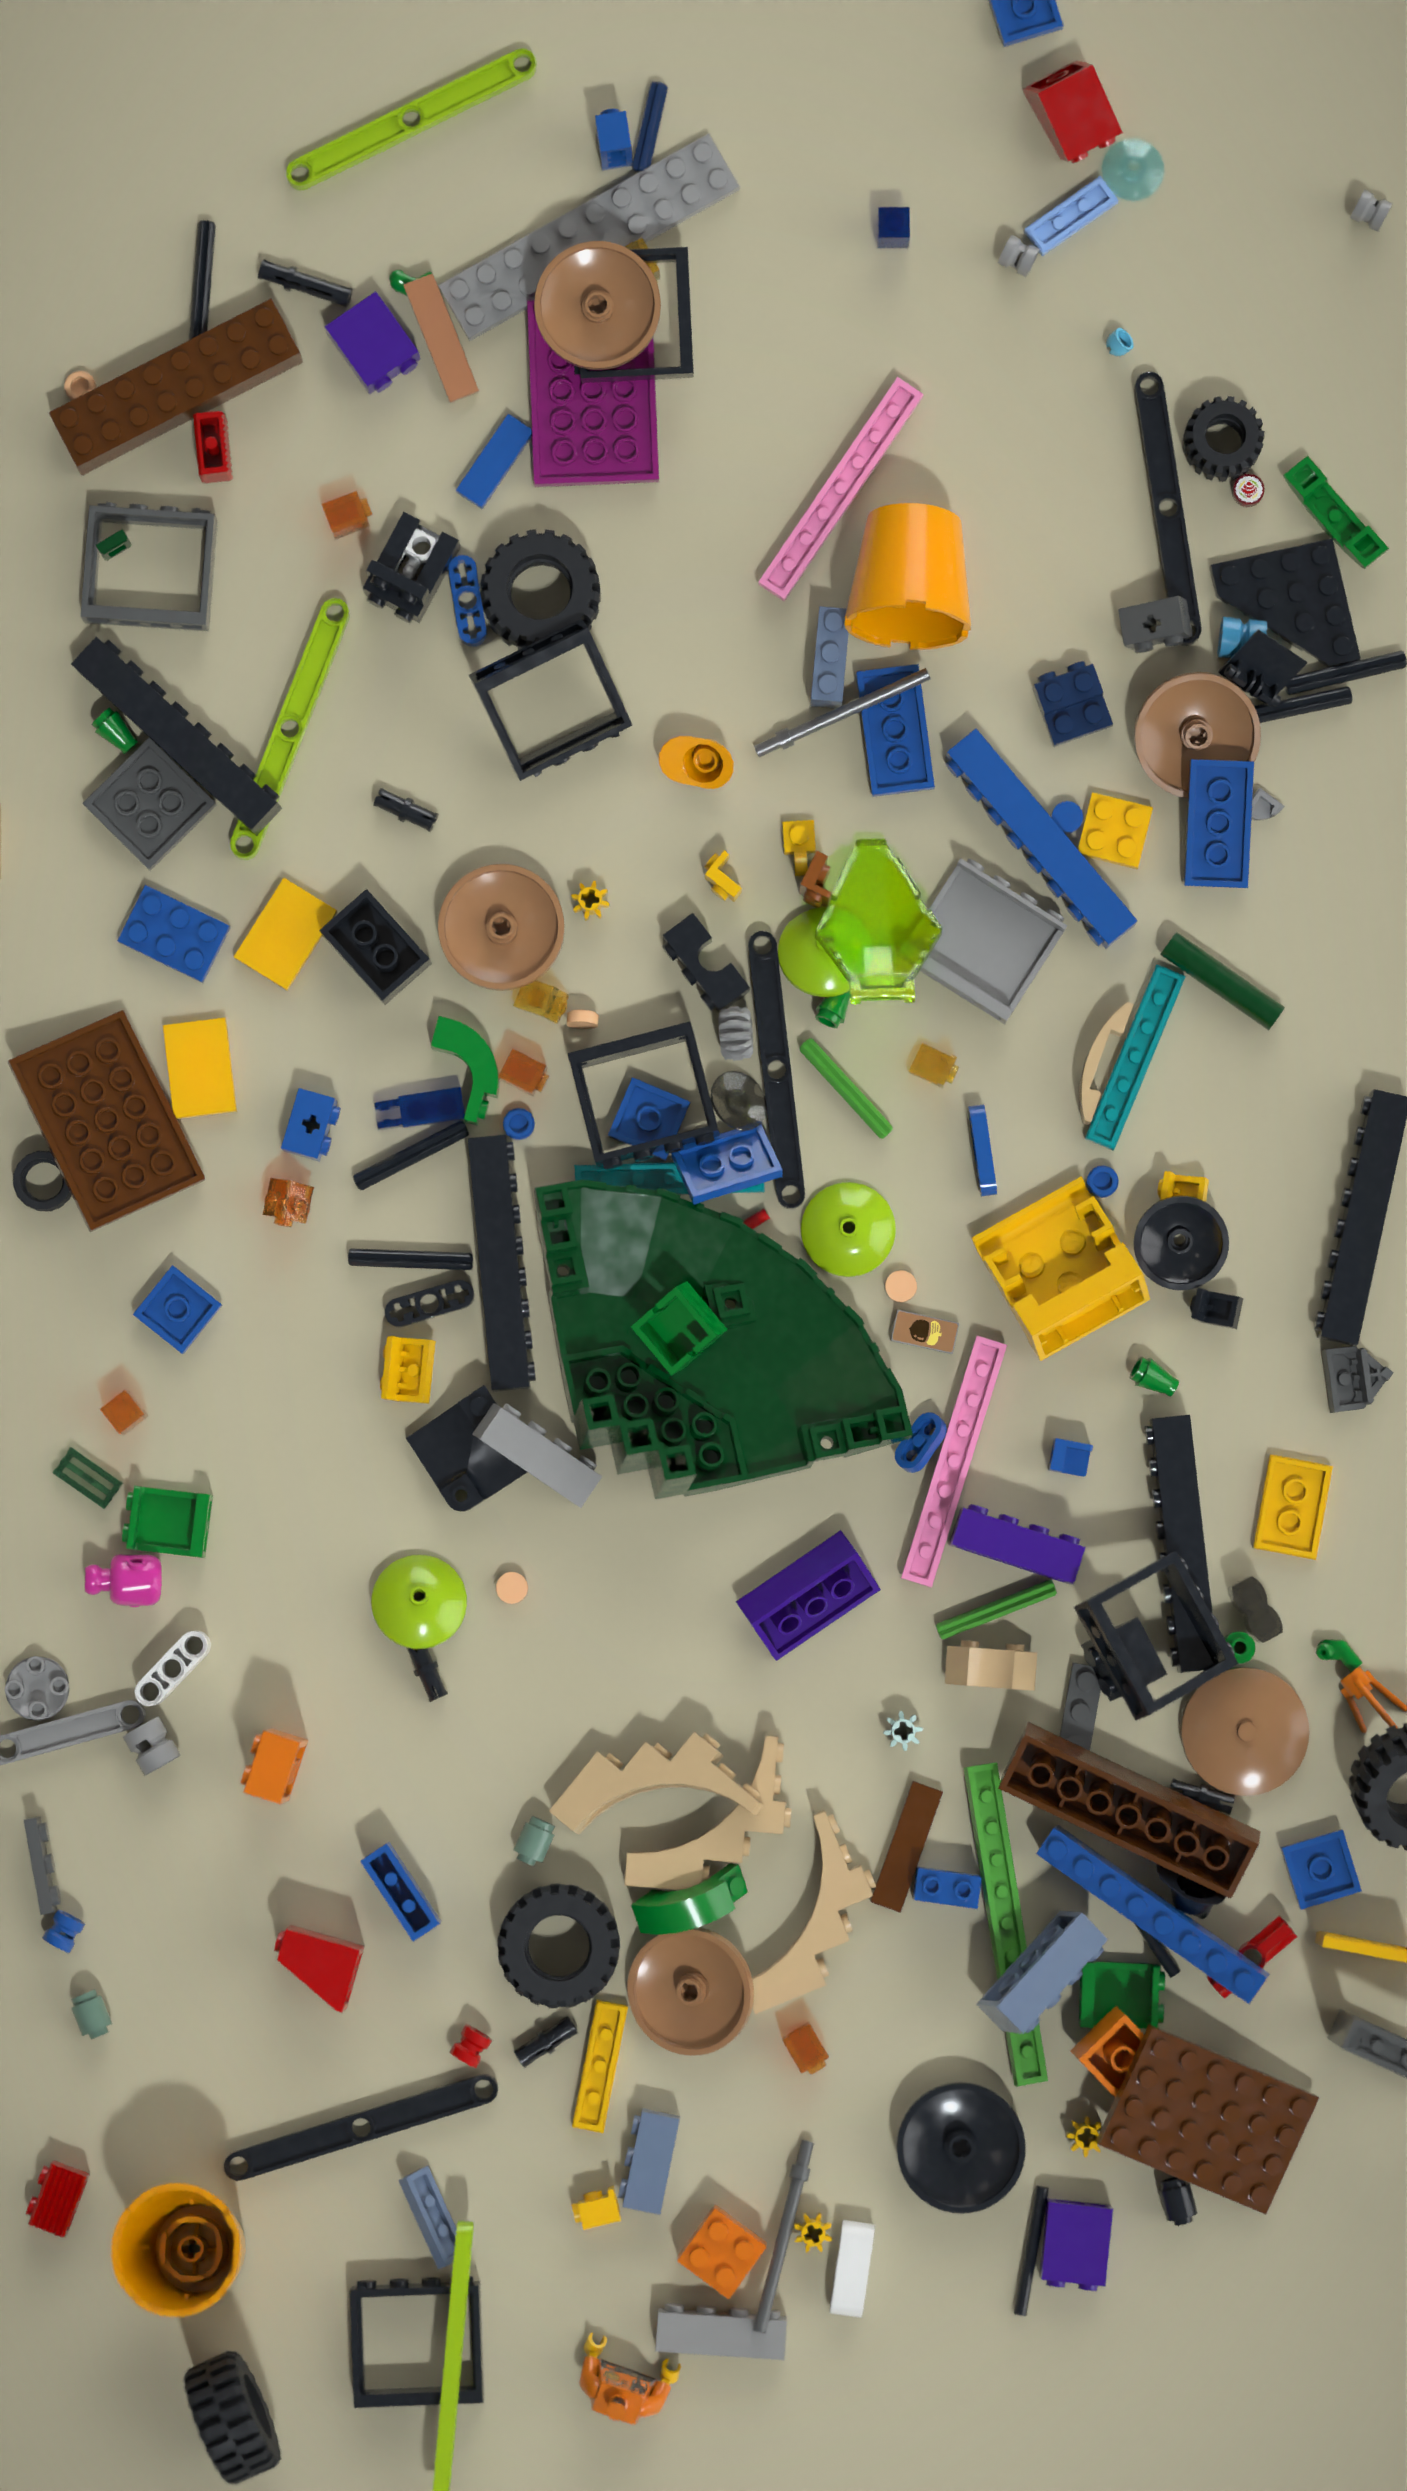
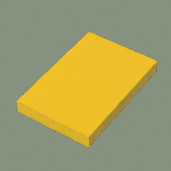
[234,878,338,991]
[163,1017,237,1119]
[1252,1454,1333,1560]
[1315,1931,1407,1963]

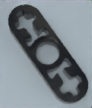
[384,1280,475,1327]

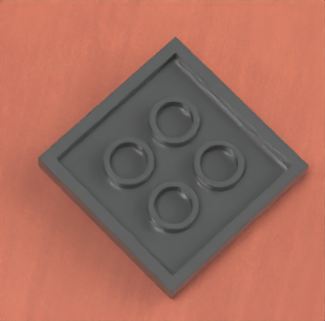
[82,737,217,871]

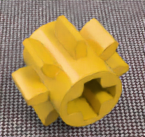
[571,881,610,921]
[1065,2115,1102,2157]
[794,2212,832,2253]

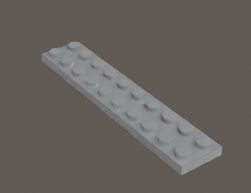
[438,134,740,341]

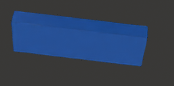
[456,414,532,509]

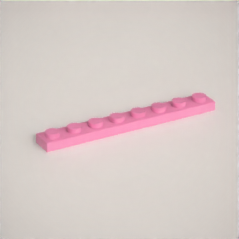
[758,377,923,601]
[901,1336,1007,1588]

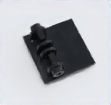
[1218,629,1307,707]

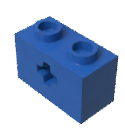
[595,109,633,170]
[281,1088,341,1162]
[913,1866,982,1909]

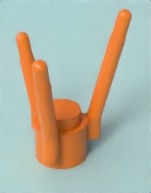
[1340,1666,1407,1733]

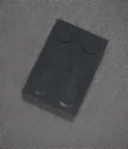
[319,889,432,1005]

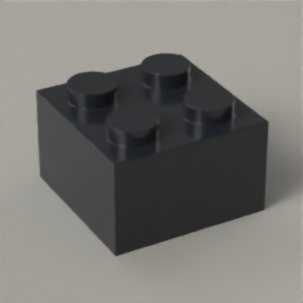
[1081,1617,1167,1701]

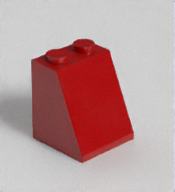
[1022,60,1123,163]
[274,1925,365,2013]

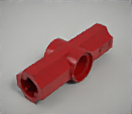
[1206,1915,1298,1999]

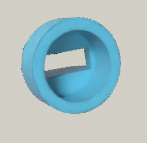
[1106,328,1134,356]

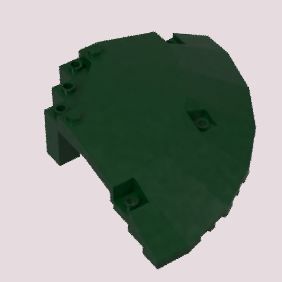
[534,1180,913,1499]

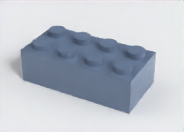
[976,1911,1108,2034]

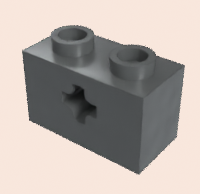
[1118,596,1192,653]

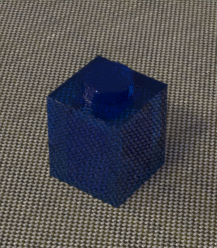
[877,207,910,248]

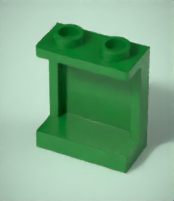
[122,1486,213,1558]
[1078,1961,1165,2029]

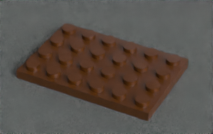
[8,1010,206,1233]
[1095,2024,1319,2214]

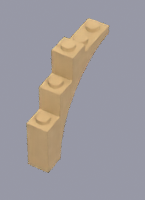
[549,1732,764,1834]
[624,1735,791,1890]
[752,1810,876,2014]

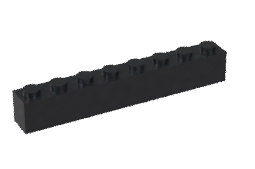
[71,637,282,836]
[1314,1089,1407,1346]
[468,1135,536,1392]
[1145,1415,1215,1673]

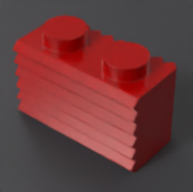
[193,411,233,483]
[26,2160,90,2238]

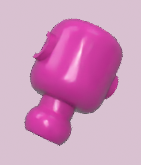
[84,1555,162,1607]

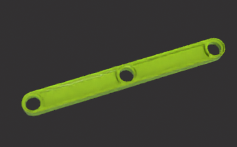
[286,49,537,190]
[230,598,350,860]
[433,2220,474,2491]

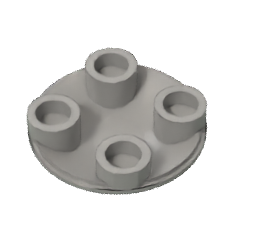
[5,1656,69,1720]

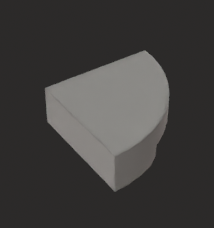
[1251,788,1285,820]

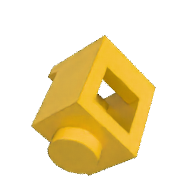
[572,2186,621,2230]

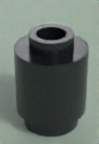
[1159,2177,1198,2226]

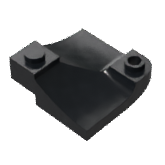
[406,1385,528,1512]

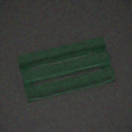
[53,1447,124,1509]

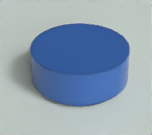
[1051,801,1083,834]
[503,1108,535,1141]
[1086,1166,1119,1198]

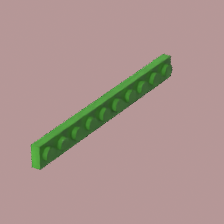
[963,1762,1048,2087]

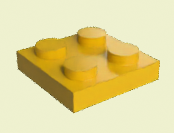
[1078,792,1153,869]

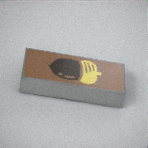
[891,1310,959,1354]

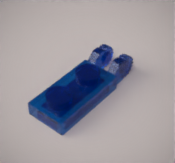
[374,1087,465,1130]

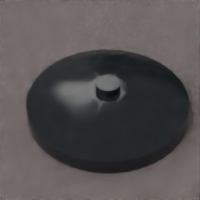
[896,2082,1026,2214]

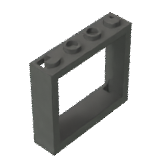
[81,502,218,631]
[1327,2009,1407,2078]

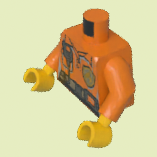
[579,2332,681,2425]

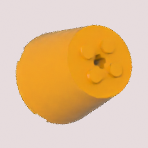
[845,503,971,650]
[111,2183,246,2317]

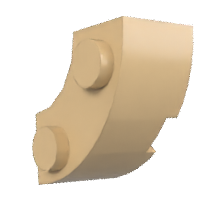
[945,1640,1037,1691]

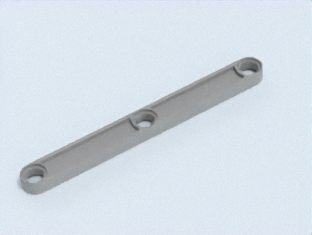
[0,1700,146,1766]

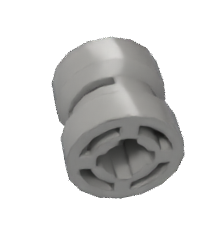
[1350,190,1392,232]
[998,235,1040,277]

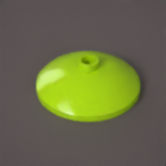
[778,907,872,997]
[801,1182,896,1277]
[371,1555,467,1649]

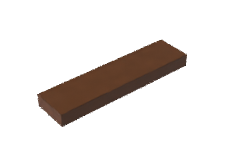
[870,1781,943,1913]

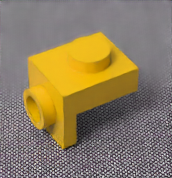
[704,850,742,902]
[1157,1171,1209,1202]

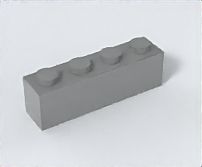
[473,1403,602,1508]
[655,2303,787,2360]

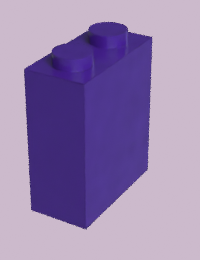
[324,291,421,395]
[1039,2198,1113,2291]

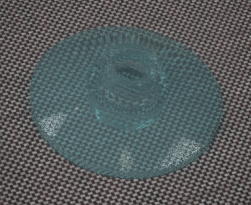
[1102,139,1164,201]

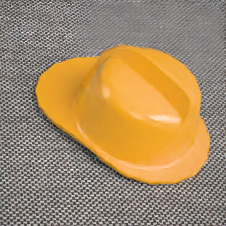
[659,736,734,789]

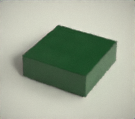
[96,529,132,561]

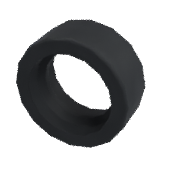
[13,1151,72,1212]

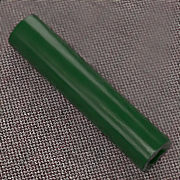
[1160,932,1285,1031]

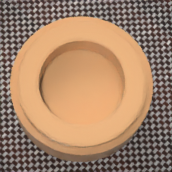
[64,371,97,401]
[567,1010,599,1029]
[885,1270,917,1303]
[496,1572,528,1604]

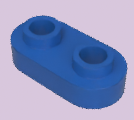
[895,1412,947,1473]

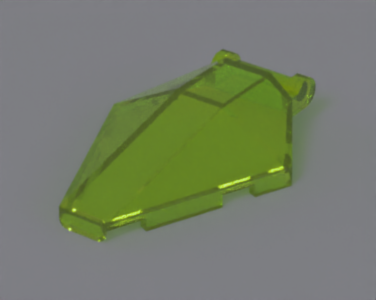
[815,839,943,1004]

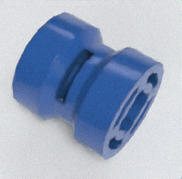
[42,1909,85,1953]

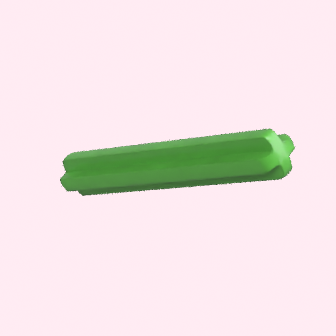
[800,1038,893,1139]
[936,1580,1057,1639]

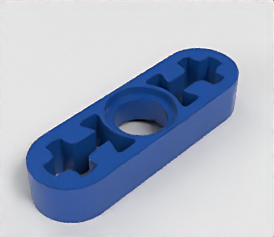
[448,555,487,647]
[968,1104,997,1197]

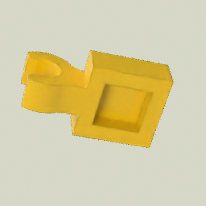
[782,820,816,876]

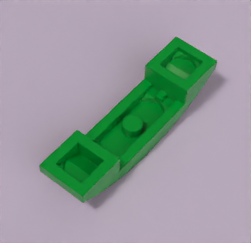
[1283,456,1389,569]

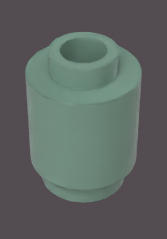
[513,1816,555,1866]
[71,1989,112,2040]

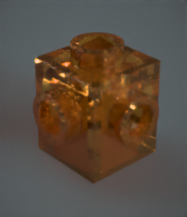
[262,1178,314,1228]

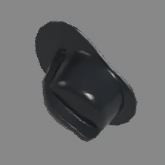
[1156,1864,1226,1919]

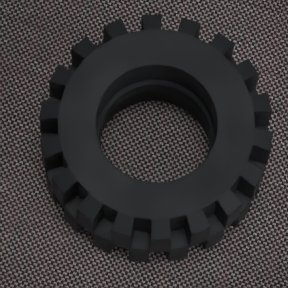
[1183,396,1265,482]

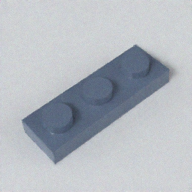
[398,2166,456,2269]

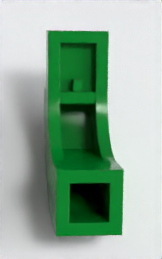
[431,1016,500,1126]
[631,1863,748,1935]

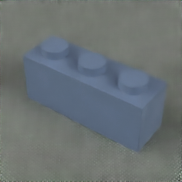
[810,606,849,709]
[618,2108,680,2215]

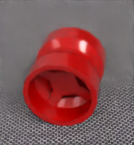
[449,2024,493,2068]

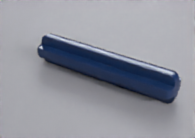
[632,82,668,172]

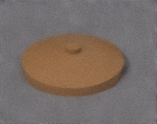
[534,241,661,370]
[1134,672,1261,798]
[438,864,565,991]
[1181,1668,1309,1796]
[627,1927,754,2056]

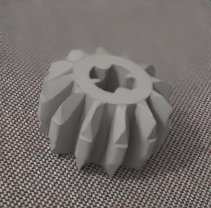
[719,1006,754,1061]

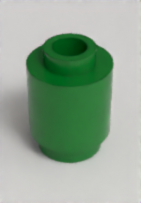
[1224,1632,1256,1664]

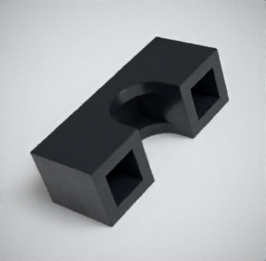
[662,913,750,1013]

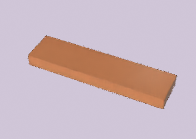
[404,273,479,403]

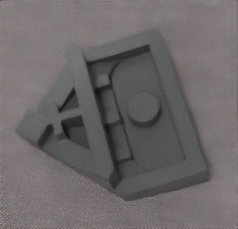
[1321,1346,1394,1413]

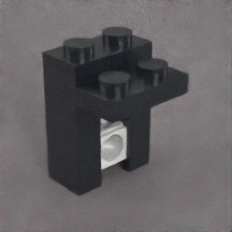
[363,512,461,623]

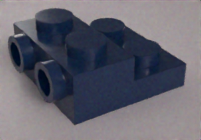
[1033,661,1113,747]

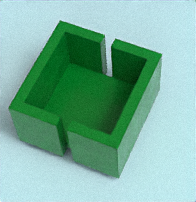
[631,1281,728,1376]

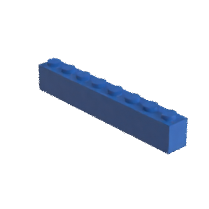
[945,729,1138,949]
[1036,1825,1270,2004]

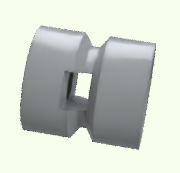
[123,1716,181,1776]

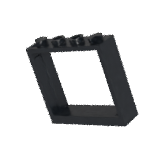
[574,247,694,383]
[469,619,633,781]
[568,1021,720,1170]
[1074,1551,1238,1721]
[350,2276,485,2408]

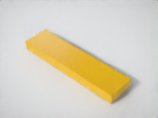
[572,1999,628,2133]

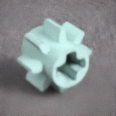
[883,1711,923,1751]

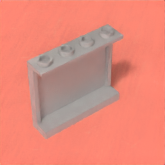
[899,858,1067,1024]

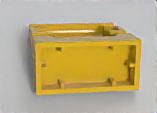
[971,1176,1151,1361]

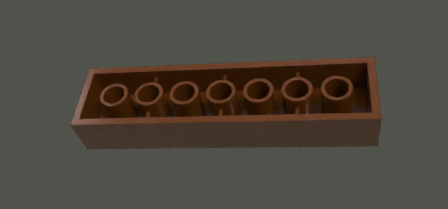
[48,298,303,476]
[998,1722,1260,1899]

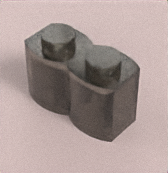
[1228,1576,1283,1643]

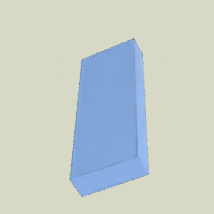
[1024,176,1119,256]

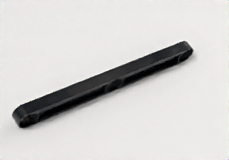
[1134,371,1202,646]
[748,931,805,1210]
[224,2074,499,2181]

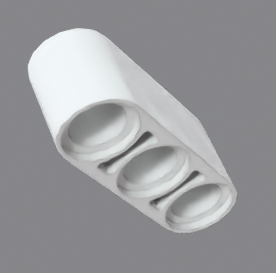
[135,1631,211,1706]
[830,2220,875,2318]

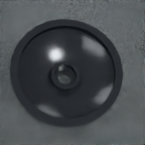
[1133,1195,1229,1290]

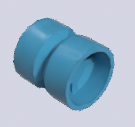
[1218,617,1267,659]

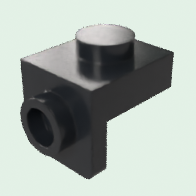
[1190,1288,1244,1329]

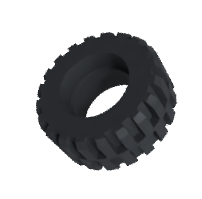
[480,529,601,650]
[1349,1723,1407,1850]
[497,1883,620,2009]
[184,2351,281,2484]

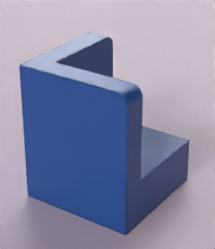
[1048,1438,1093,1477]

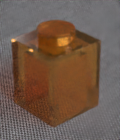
[322,491,372,540]
[498,1049,550,1097]
[100,1390,148,1436]
[782,2022,829,2075]

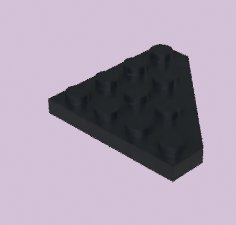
[1209,538,1361,668]

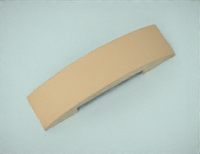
[1079,1002,1134,1126]

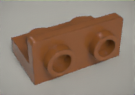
[799,851,832,908]

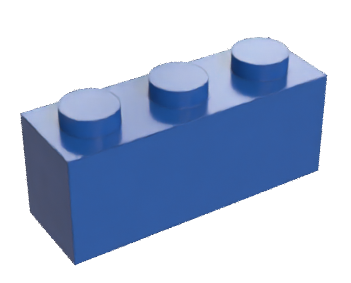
[360,1842,442,1942]

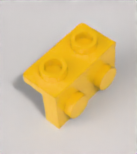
[380,1336,436,1404]

